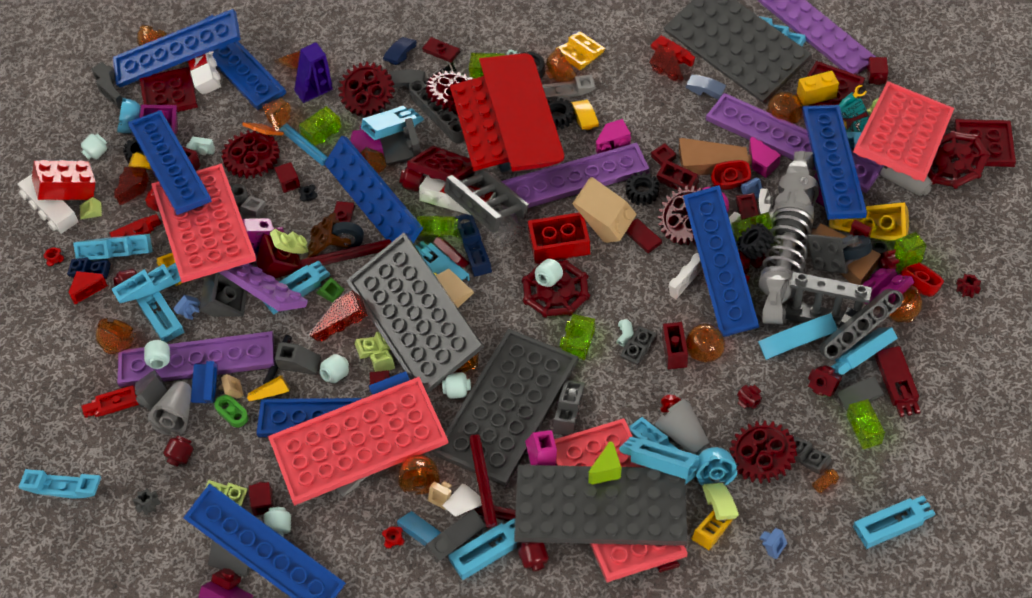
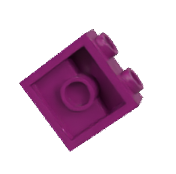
[863,268,915,304]

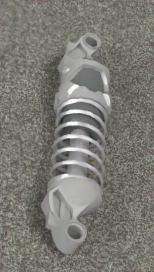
[758,151,820,325]

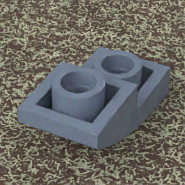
[685,74,726,100]

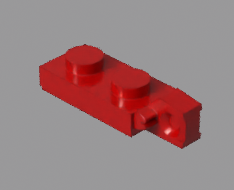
[651,35,695,67]
[109,214,161,237]
[81,385,139,418]

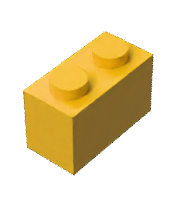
[797,71,839,106]

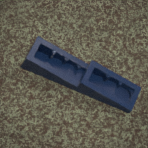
[454,214,492,277]

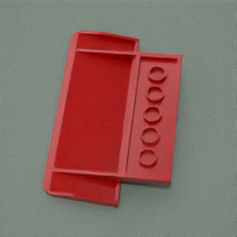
[450,53,565,172]

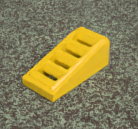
[128,152,152,170]
[247,375,290,401]
[692,510,733,550]

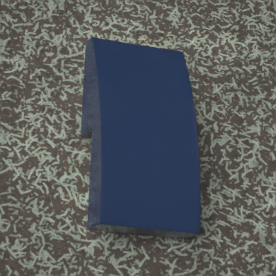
[383,37,417,65]
[67,257,111,279]

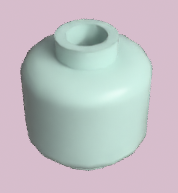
[81,134,107,159]
[535,259,563,287]
[144,340,170,369]
[320,354,349,383]
[442,372,471,399]
[264,507,291,537]

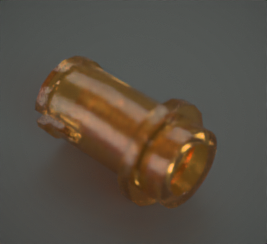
[812,469,839,494]

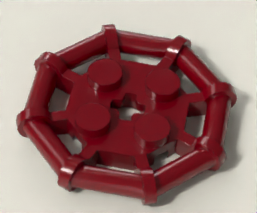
[927,130,991,189]
[521,259,590,318]

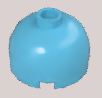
[117,98,141,134]
[695,447,737,486]

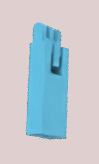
[361,106,424,140]
[415,241,470,281]
[264,261,330,315]
[136,292,185,342]
[831,327,898,375]
[619,437,699,479]
[853,496,935,549]
[448,518,518,580]

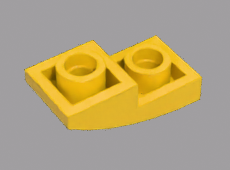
[571,99,599,130]

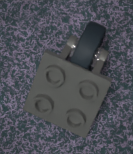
[807,234,872,274]

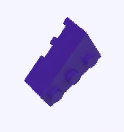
[294,42,333,103]

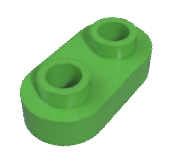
[214,395,248,428]

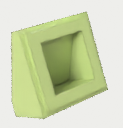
[80,197,102,220]
[370,350,395,372]

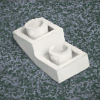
[759,188,773,230]

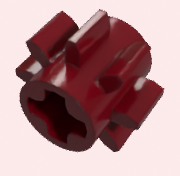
[956,274,981,298]
[737,385,762,409]

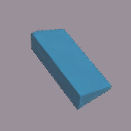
[397,511,442,546]

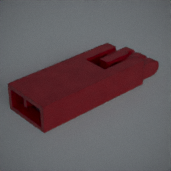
[875,346,920,417]

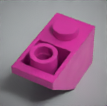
[596,119,631,154]
[749,137,781,178]
[525,430,557,466]

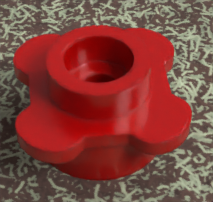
[43,247,64,266]
[661,394,681,412]
[382,527,405,549]

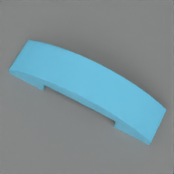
[758,313,837,360]
[19,469,101,499]

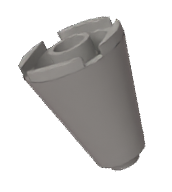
[880,167,933,196]
[148,381,192,435]
[655,399,710,455]

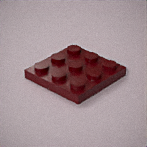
[795,61,865,106]
[140,67,198,112]
[954,119,1016,167]
[407,146,475,183]

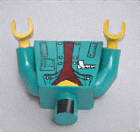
[839,85,870,132]

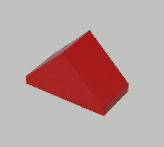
[68,271,108,305]

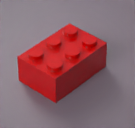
[32,160,96,200]
[528,212,590,264]

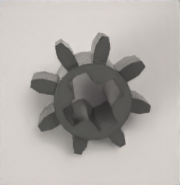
[133,488,160,516]

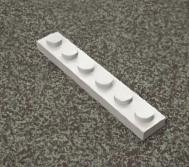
[669,212,741,299]

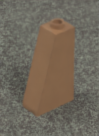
[679,138,752,175]
[811,223,881,285]

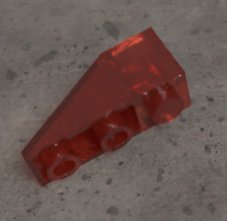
[309,290,368,341]

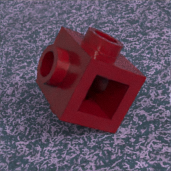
[808,365,842,397]

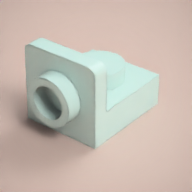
[186,136,216,155]

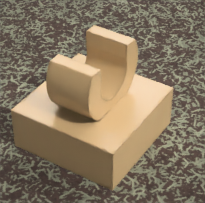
[218,374,244,399]
[428,481,452,510]

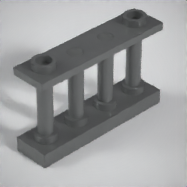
[444,169,529,233]
[785,272,872,328]

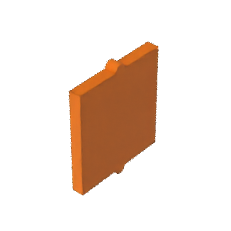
[242,122,284,136]

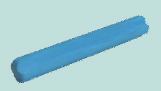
[278,122,328,166]

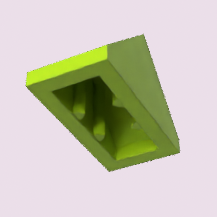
[588,441,621,485]

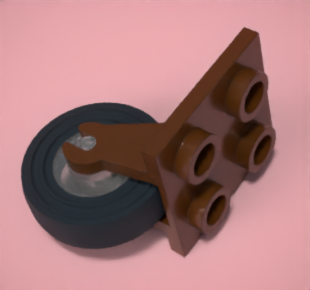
[308,212,364,257]

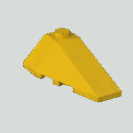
[829,202,909,241]

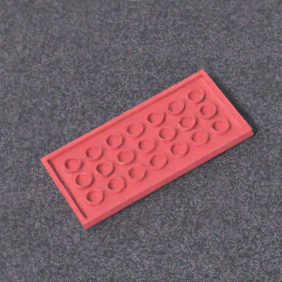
[853,81,954,182]
[151,164,257,283]
[268,377,449,506]
[554,418,688,582]

